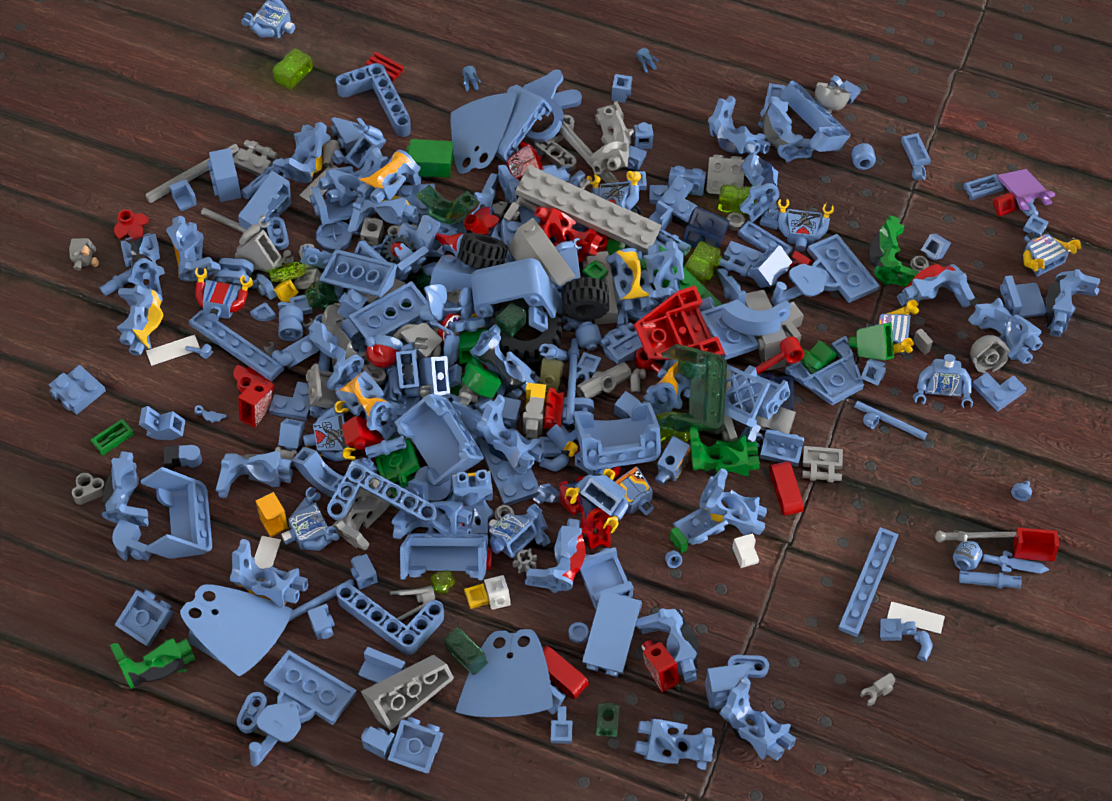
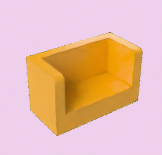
[256,492,288,537]

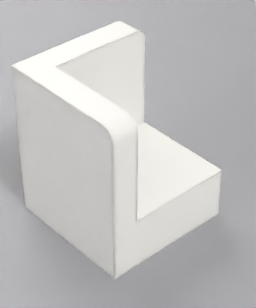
[732,533,759,568]

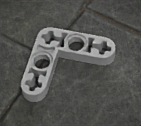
[534,115,576,173]

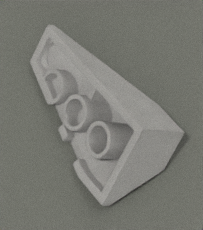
[508,218,575,287]

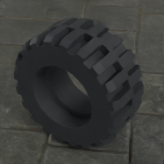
[490,298,562,369]

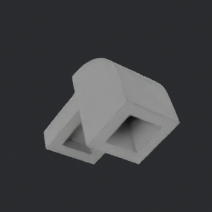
[781,302,803,344]

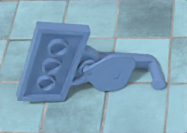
[771,234,880,306]
[249,650,357,767]

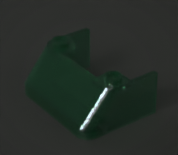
[658,344,727,432]

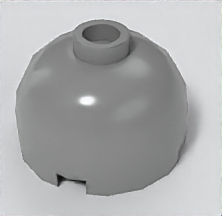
[814,82,851,113]
[970,335,1010,373]

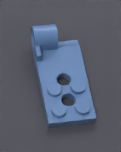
[340,281,428,343]

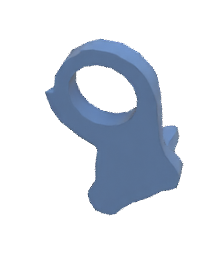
[523,69,563,143]

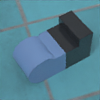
[164,445,202,471]

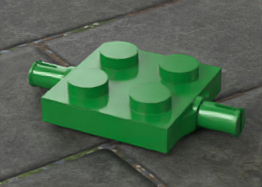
[375,437,420,488]

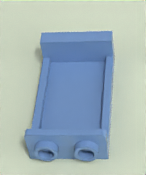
[582,590,642,677]

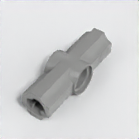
[576,362,632,399]

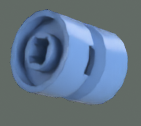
[278,306,303,341]

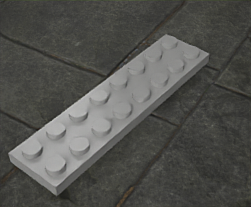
[515,165,662,254]

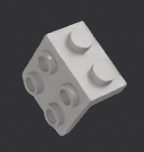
[706,155,745,196]

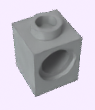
[360,217,384,246]

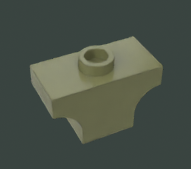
[539,358,564,393]

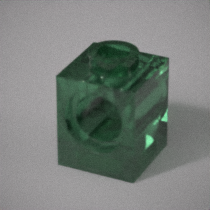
[305,281,337,309]
[497,303,526,337]
[596,702,619,737]

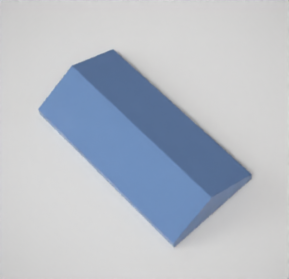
[319,249,397,297]

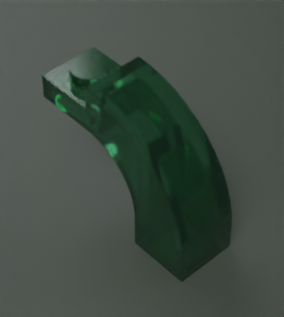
[416,185,480,224]

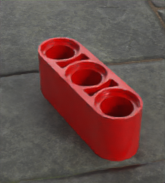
[769,461,804,516]
[542,646,589,699]

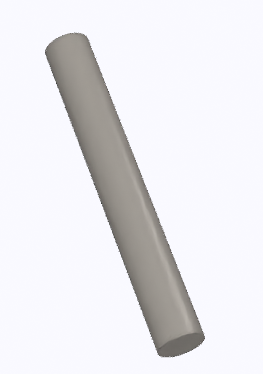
[201,208,246,233]

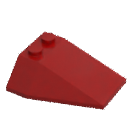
[634,286,725,360]

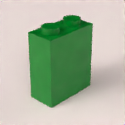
[406,139,454,178]

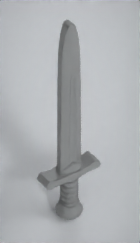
[935,530,1016,542]

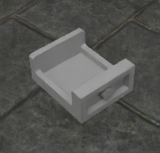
[306,364,344,409]

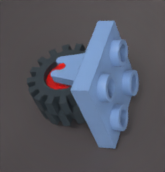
[380,234,429,282]

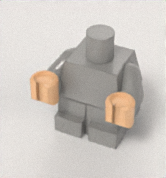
[69,238,99,270]

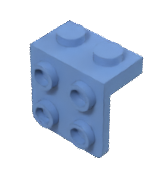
[309,186,354,225]
[1000,276,1046,318]
[672,508,728,545]

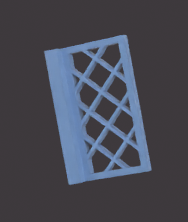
[683,354,770,427]

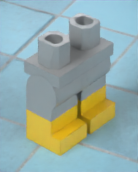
[523,383,546,440]

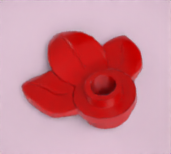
[464,207,499,235]
[114,209,149,239]
[233,365,269,393]

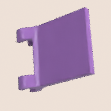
[997,169,1055,211]

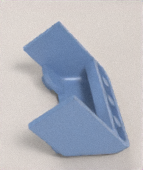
[471,258,560,330]
[141,467,212,559]
[400,533,488,580]

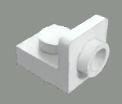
[484,575,511,610]

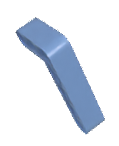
[336,63,411,137]
[780,81,850,152]
[327,464,437,523]
[336,583,444,655]

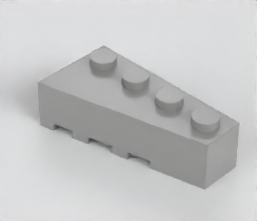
[361,655,454,730]

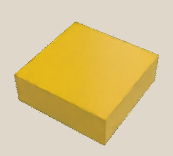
[274,280,299,303]
[464,583,490,609]

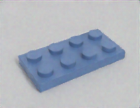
[478,427,540,506]

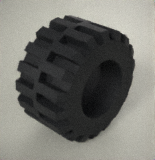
[457,233,508,269]
[561,277,610,321]

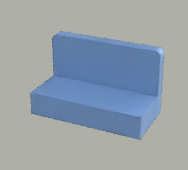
[359,647,406,683]

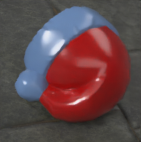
[365,334,403,368]

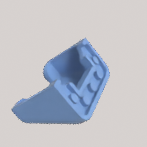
[494,84,553,164]
[394,394,484,486]
[574,402,661,470]

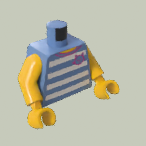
[1023,232,1081,277]
[866,300,919,355]

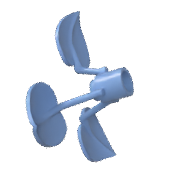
[420,284,475,368]

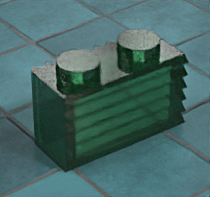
[444,627,488,675]

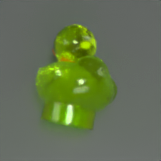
[431,570,455,594]

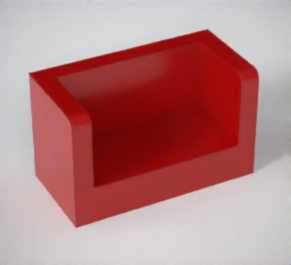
[1013,527,1059,562]

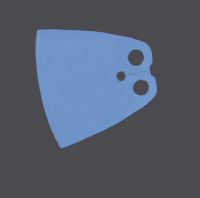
[451,93,517,174]
[180,585,292,676]
[456,629,553,717]

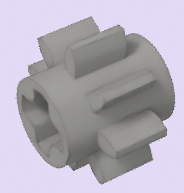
[513,549,537,573]

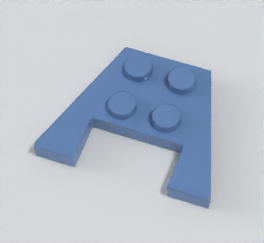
[785,336,864,405]

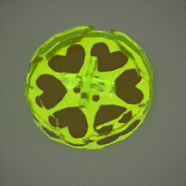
[269,262,307,282]

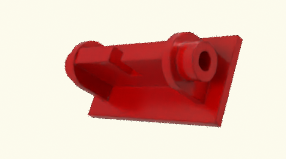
[543,388,565,429]

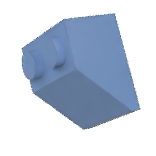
[705,663,750,709]

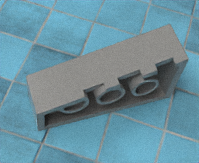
[745,290,787,371]

